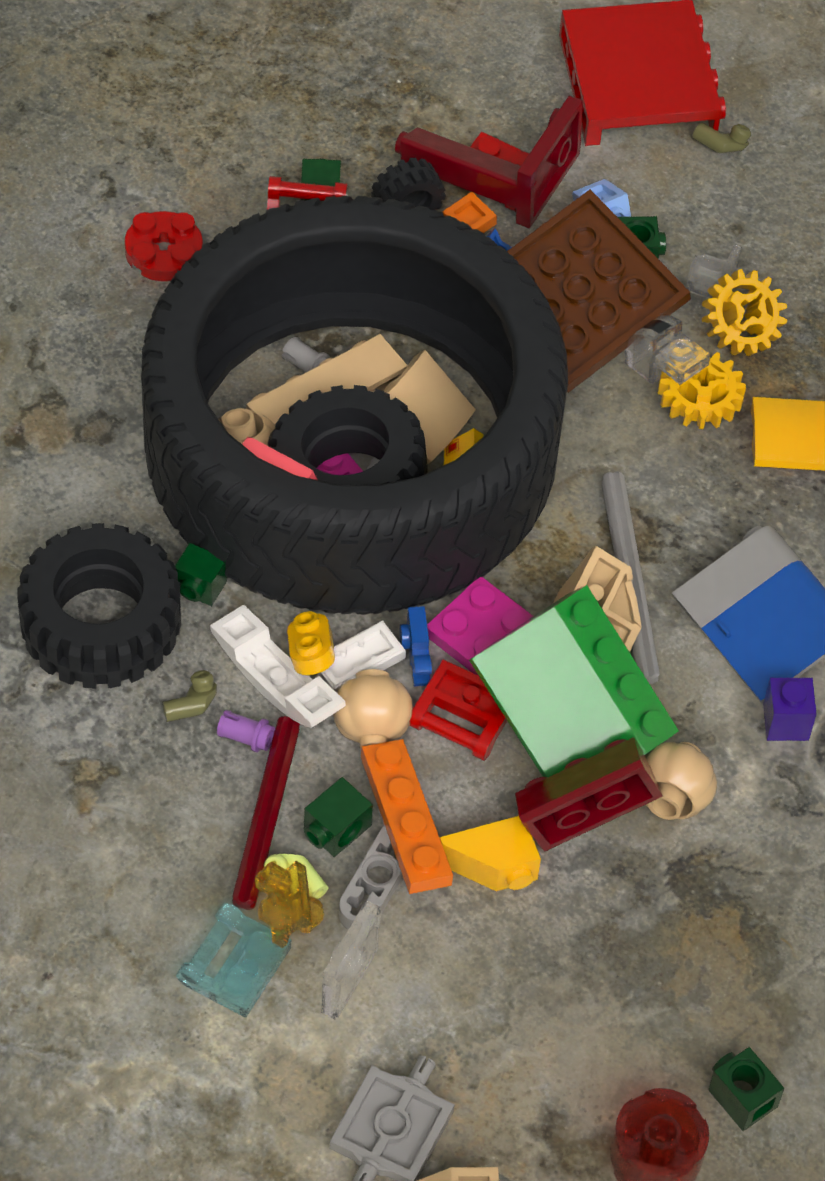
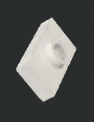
[317,620,406,692]

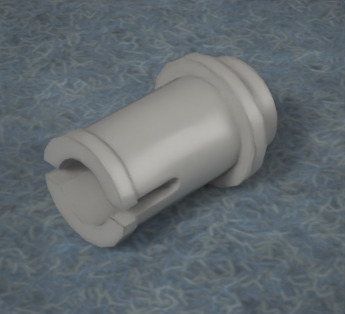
[282,337,330,373]

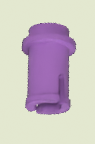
[217,710,275,752]

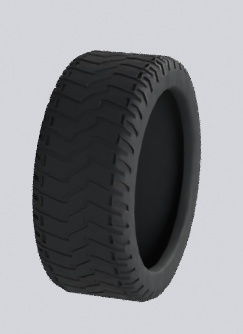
[141,196,568,615]

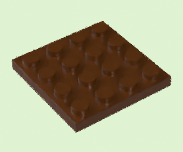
[507,189,691,393]

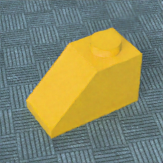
[440,816,541,891]

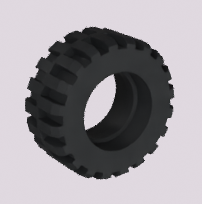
[268,385,428,485]
[17,523,181,689]

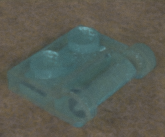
[176,903,292,1018]

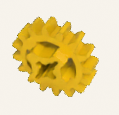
[702,269,787,356]
[658,349,746,429]

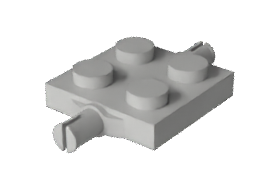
[330,1055,455,1181]

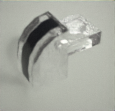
[625,314,710,385]

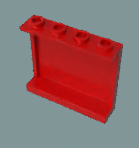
[559,0,726,146]

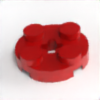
[125,211,203,281]

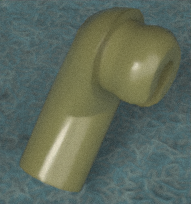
[692,122,751,153]
[162,670,217,722]

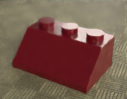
[515,737,663,852]

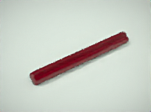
[232,716,300,910]

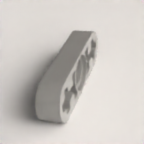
[339,825,403,933]

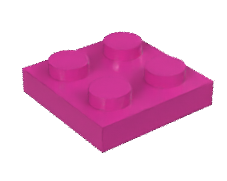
[427,577,534,676]

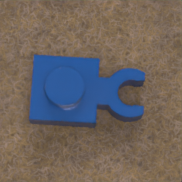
[399,606,432,687]

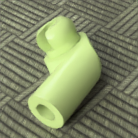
[264,854,328,901]

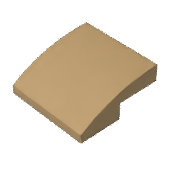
[384,350,476,464]

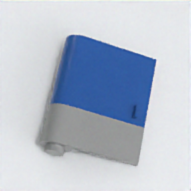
[672,525,825,704]

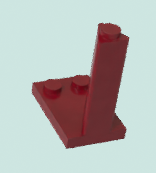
[395,96,583,229]

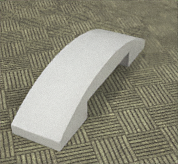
[210,605,346,728]

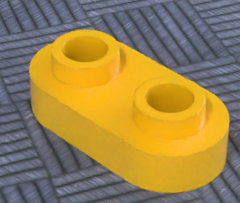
[287,611,335,675]

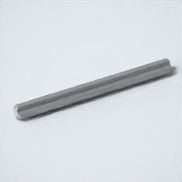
[602,471,660,684]

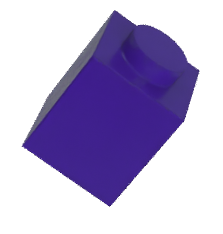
[763,678,817,741]

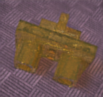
[255,861,324,948]

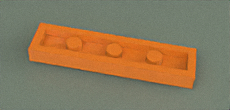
[361,739,453,894]

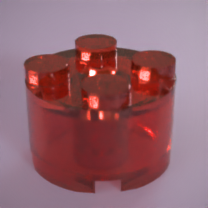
[610,1088,709,1181]

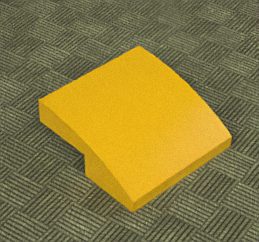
[751,397,825,471]

